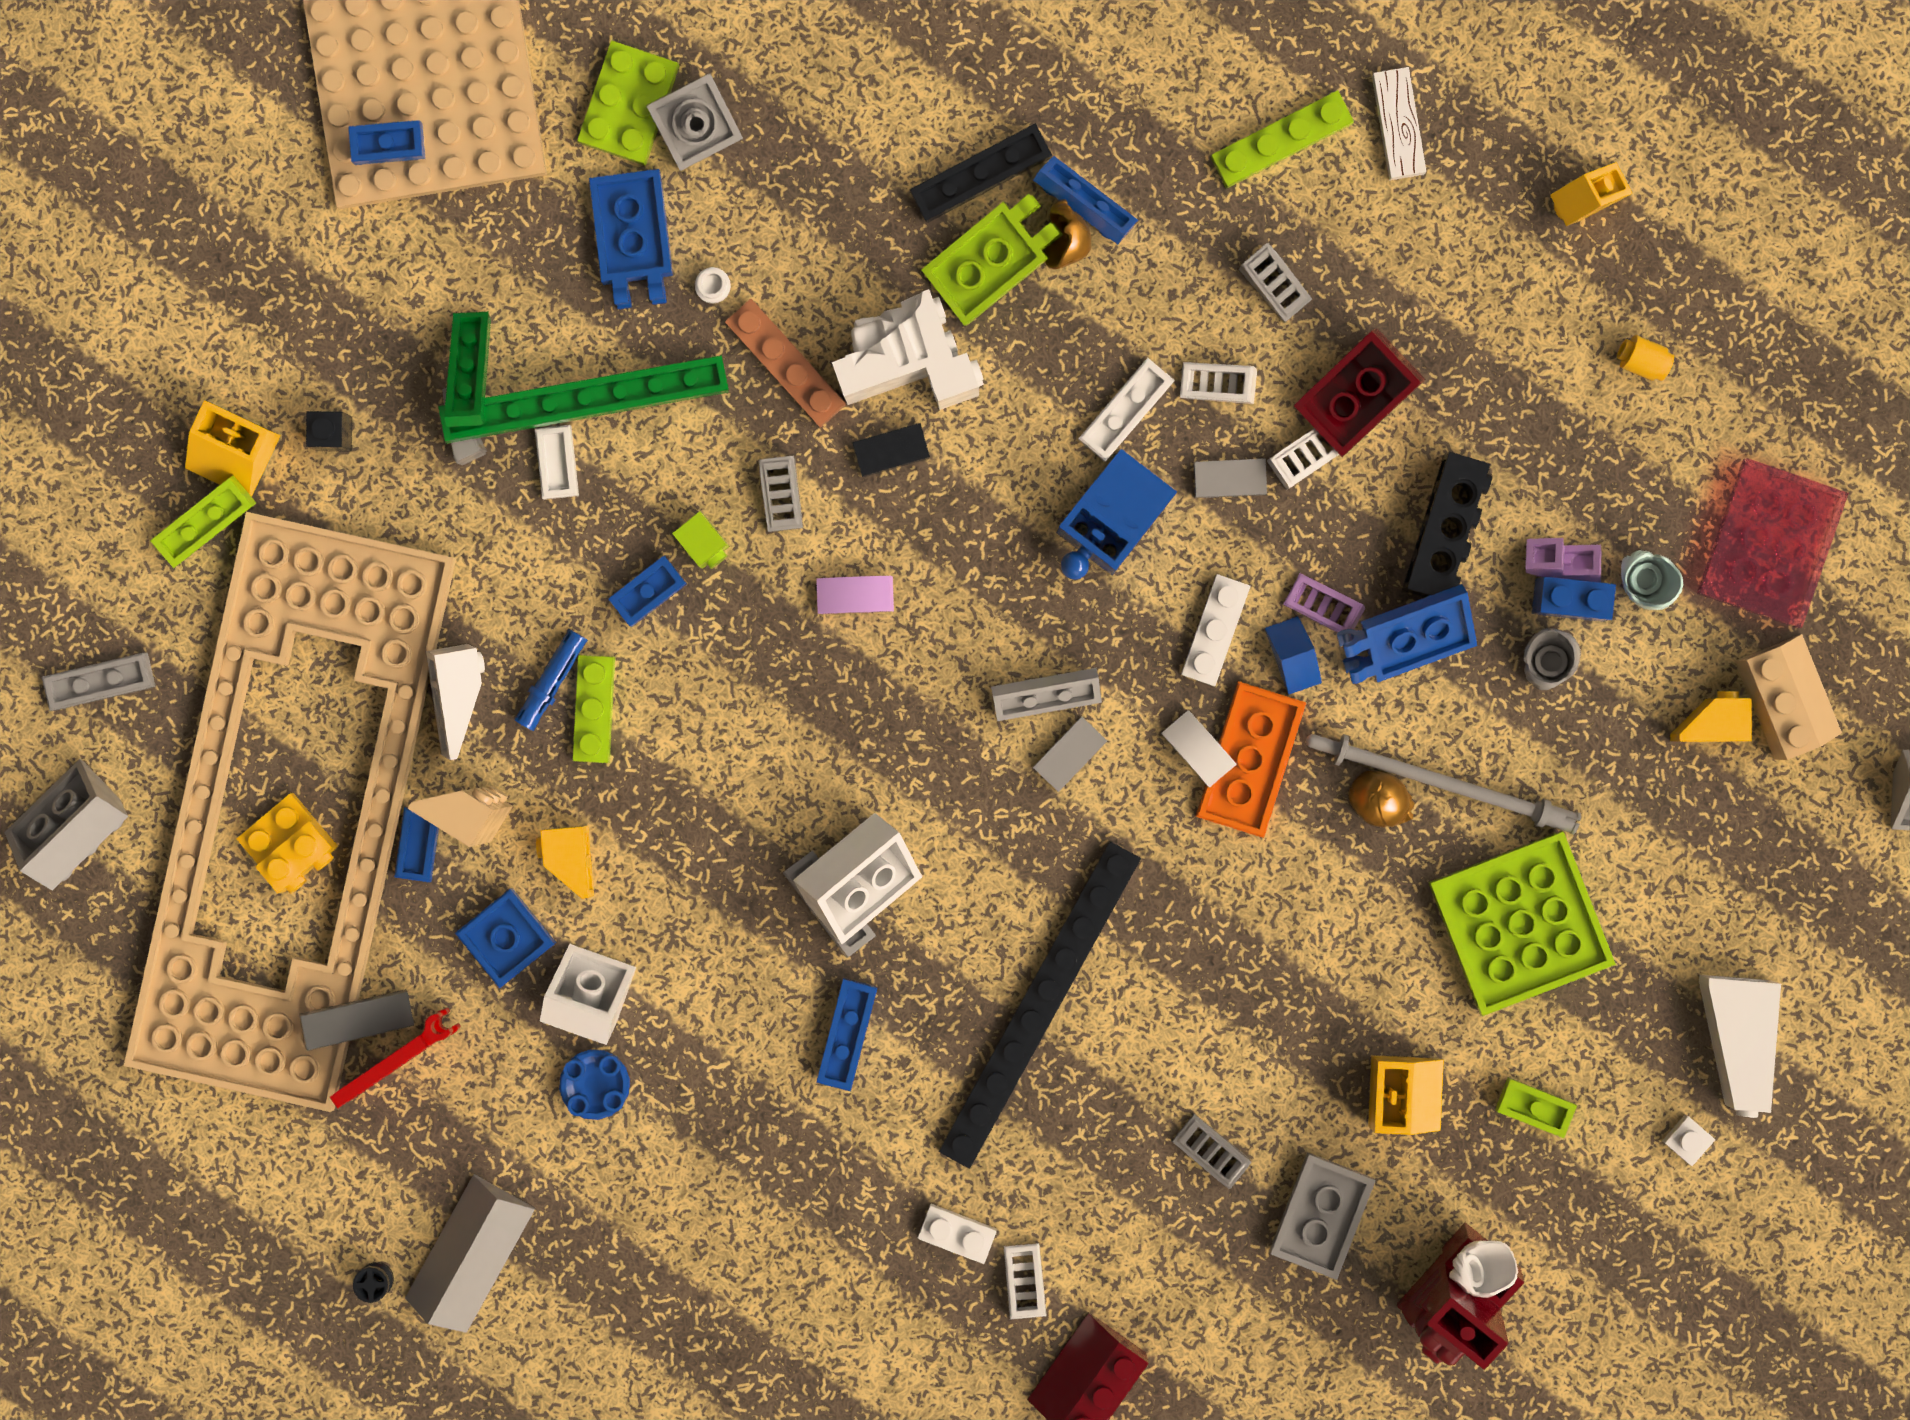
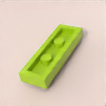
[150,475,256,568]
[573,655,615,763]

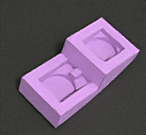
[1525,538,1602,582]
[816,576,894,614]

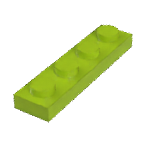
[1210,90,1354,189]

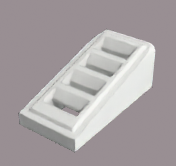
[1180,362,1257,404]
[1267,428,1339,490]
[1004,1243,1047,1319]

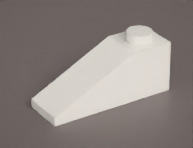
[426,644,485,760]

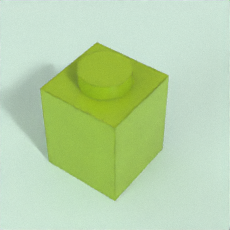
[672,511,730,569]

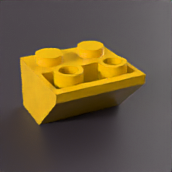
[185,400,281,497]
[1368,1055,1444,1135]

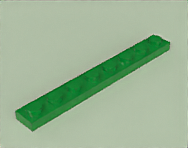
[438,355,729,444]

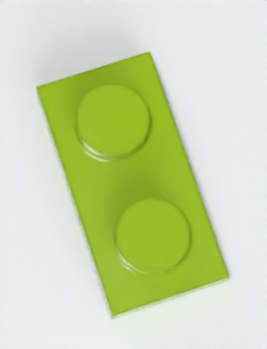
[1495,1077,1577,1138]

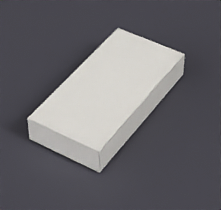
[535,425,579,500]

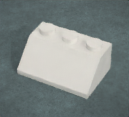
[793,813,922,944]

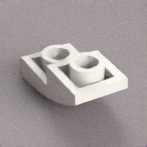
[1161,710,1237,788]

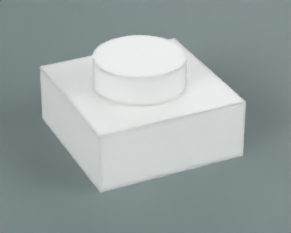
[1662,1114,1715,1166]

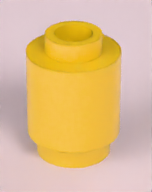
[1617,335,1675,381]

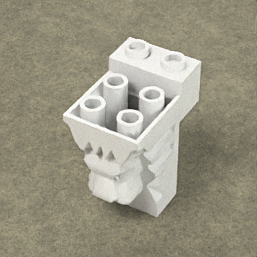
[832,289,984,410]

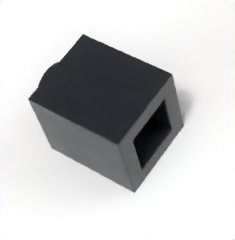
[306,411,352,452]

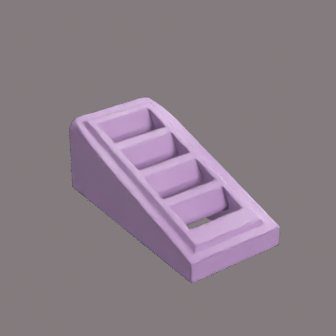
[1283,573,1365,633]

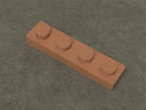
[725,299,846,428]

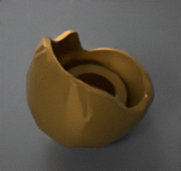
[1045,199,1091,269]
[1349,770,1415,827]

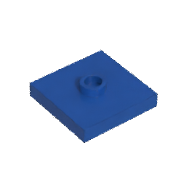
[455,888,556,988]

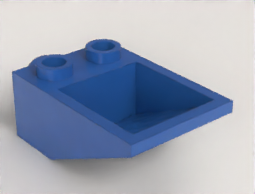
[1056,449,1177,580]

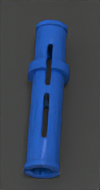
[514,628,588,731]

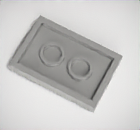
[1269,1152,1376,1280]

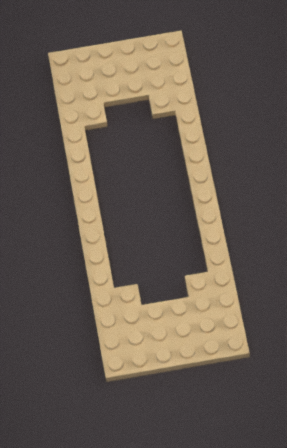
[124,512,456,1112]

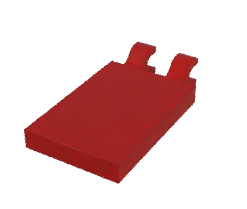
[330,1008,461,1109]

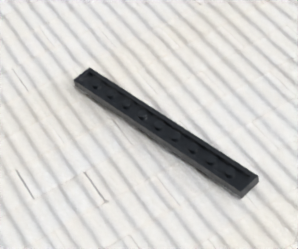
[939,841,1141,1169]

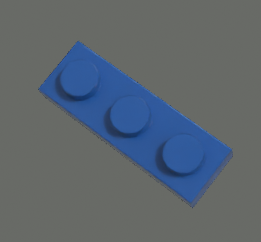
[1033,156,1138,245]
[816,978,878,1092]

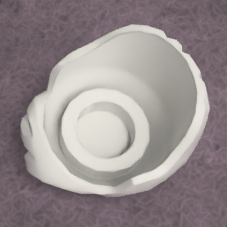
[1449,1240,1518,1298]

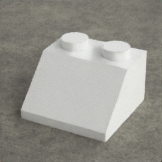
[540,944,636,1045]

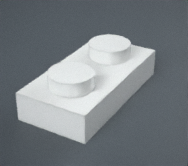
[918,1204,997,1264]

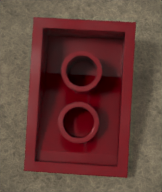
[1294,328,1426,457]

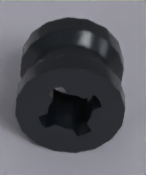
[353,1262,394,1303]

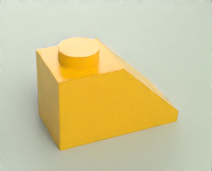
[1550,162,1633,226]
[1670,691,1752,742]
[536,825,594,899]

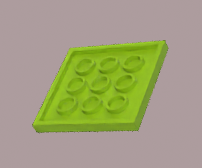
[1428,831,1616,1016]

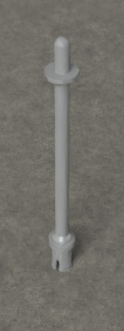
[1306,734,1581,835]

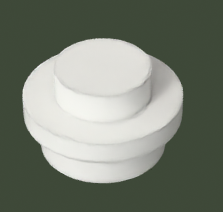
[695,267,731,304]

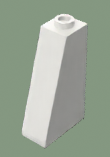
[1699,975,1781,1118]

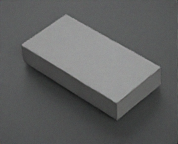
[1194,459,1267,498]
[1033,716,1107,792]

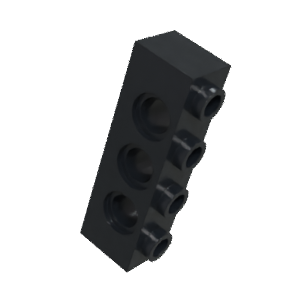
[1402,451,1492,597]

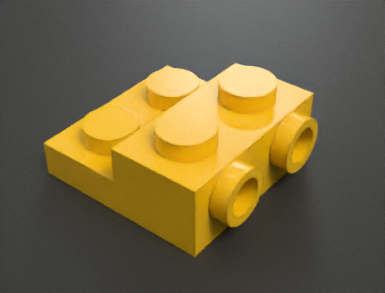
[236,793,339,894]

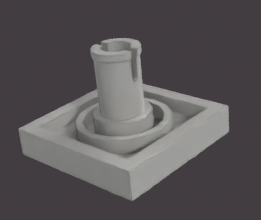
[646,73,743,171]

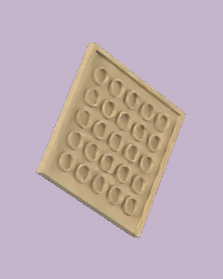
[303,0,547,209]

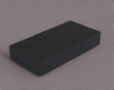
[852,423,930,478]

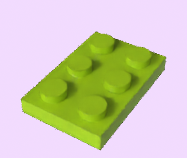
[577,40,679,166]

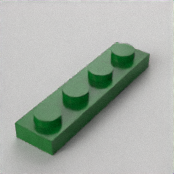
[444,311,491,427]

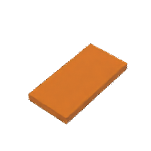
[1195,681,1306,838]

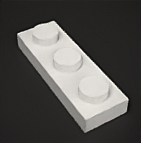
[1181,574,1250,687]

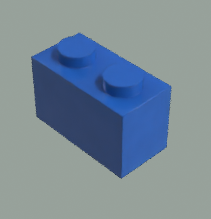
[1532,577,1616,622]

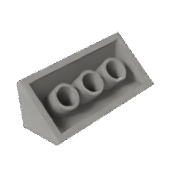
[405,1174,536,1333]

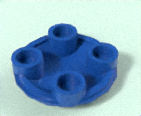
[559,1049,630,1120]

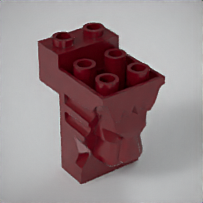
[1397,1222,1525,1370]

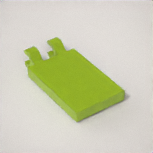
[921,194,1063,326]

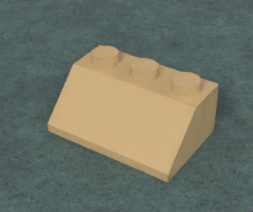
[1735,634,1842,760]
[407,786,513,847]

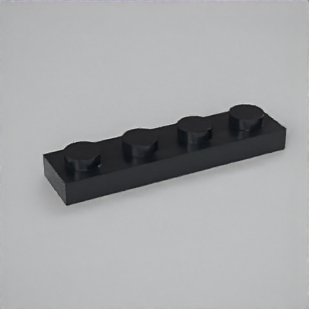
[910,123,1052,224]

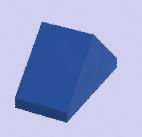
[1264,616,1322,695]

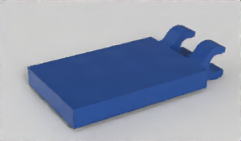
[589,169,673,310]
[1337,584,1478,684]

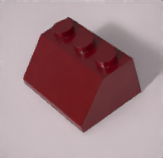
[1027,1312,1149,1420]

